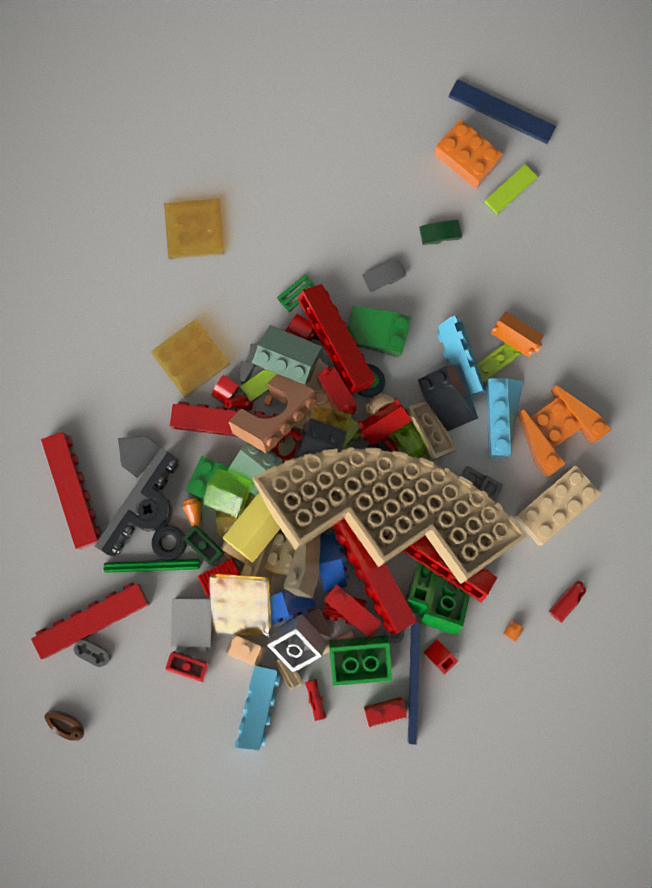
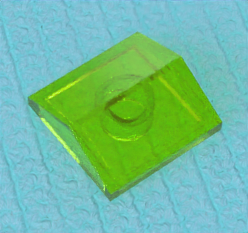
[203,468,254,518]

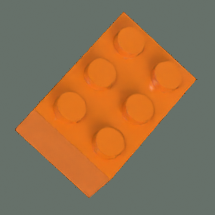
[434,119,503,189]

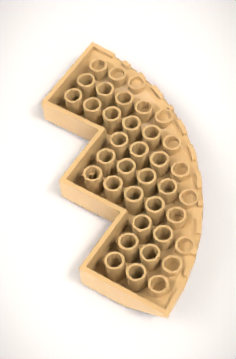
[252,448,528,584]

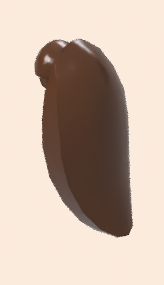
[44,710,84,741]

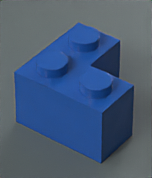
[319,533,349,592]
[257,591,316,625]

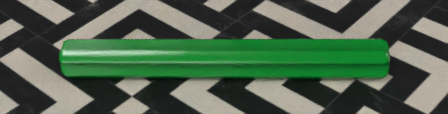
[103,559,200,573]

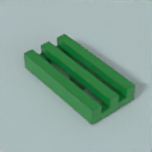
[277,274,316,313]

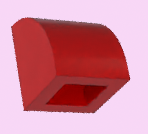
[211,374,240,405]
[423,639,458,675]

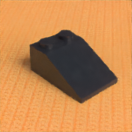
[417,364,479,431]
[294,418,347,459]

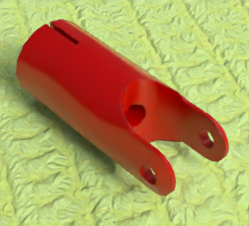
[548,581,586,623]

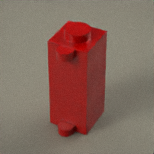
[317,366,357,419]
[357,398,411,445]

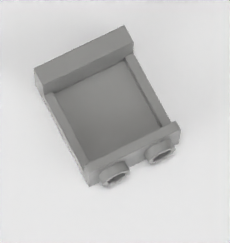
[171,599,214,651]

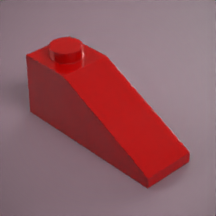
[324,584,382,638]

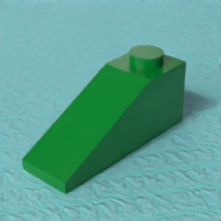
[405,562,436,616]

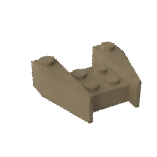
[239,528,321,598]

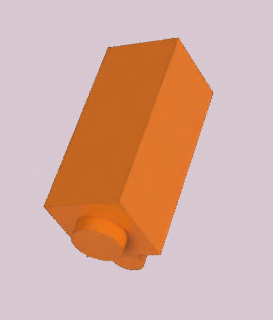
[491,311,544,358]

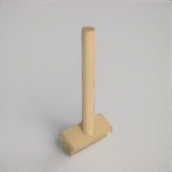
[274,630,355,690]

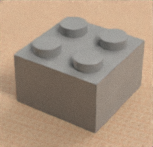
[267,614,327,672]

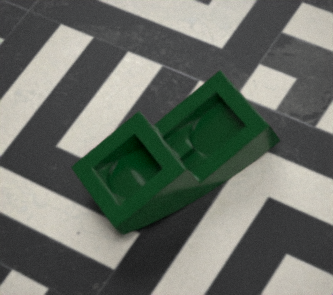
[419,220,462,245]

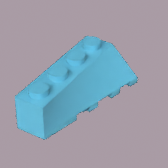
[437,316,486,397]
[485,378,524,458]
[234,665,281,750]

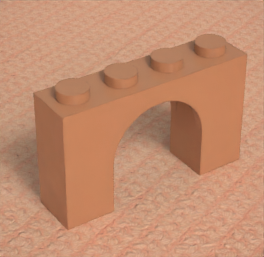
[228,374,317,454]

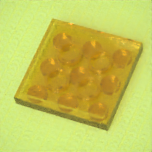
[164,198,225,259]
[150,319,230,398]
[209,575,271,636]

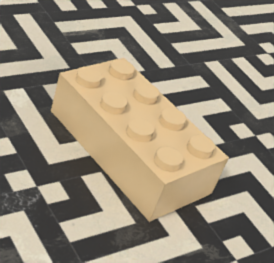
[514,465,602,546]

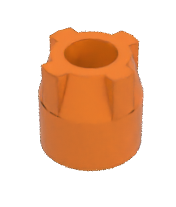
[503,620,524,642]

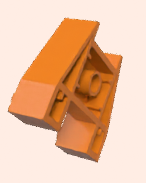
[518,385,611,478]

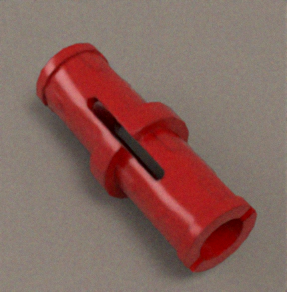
[305,679,327,721]

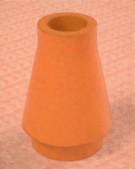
[182,497,203,526]

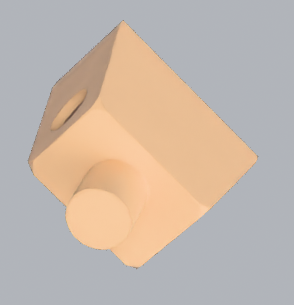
[226,633,268,666]

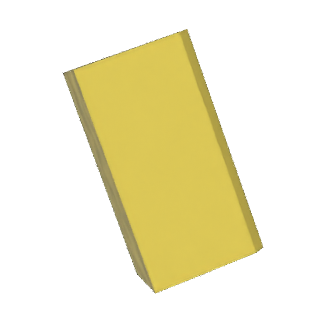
[222,492,280,563]

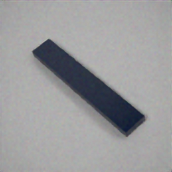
[449,79,556,144]
[407,623,420,745]

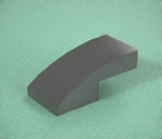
[362,259,407,292]
[240,343,258,384]
[461,466,503,502]

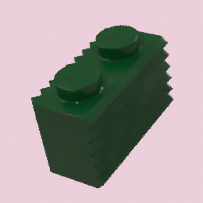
[183,525,225,565]

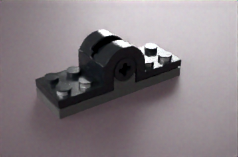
[95,447,179,556]

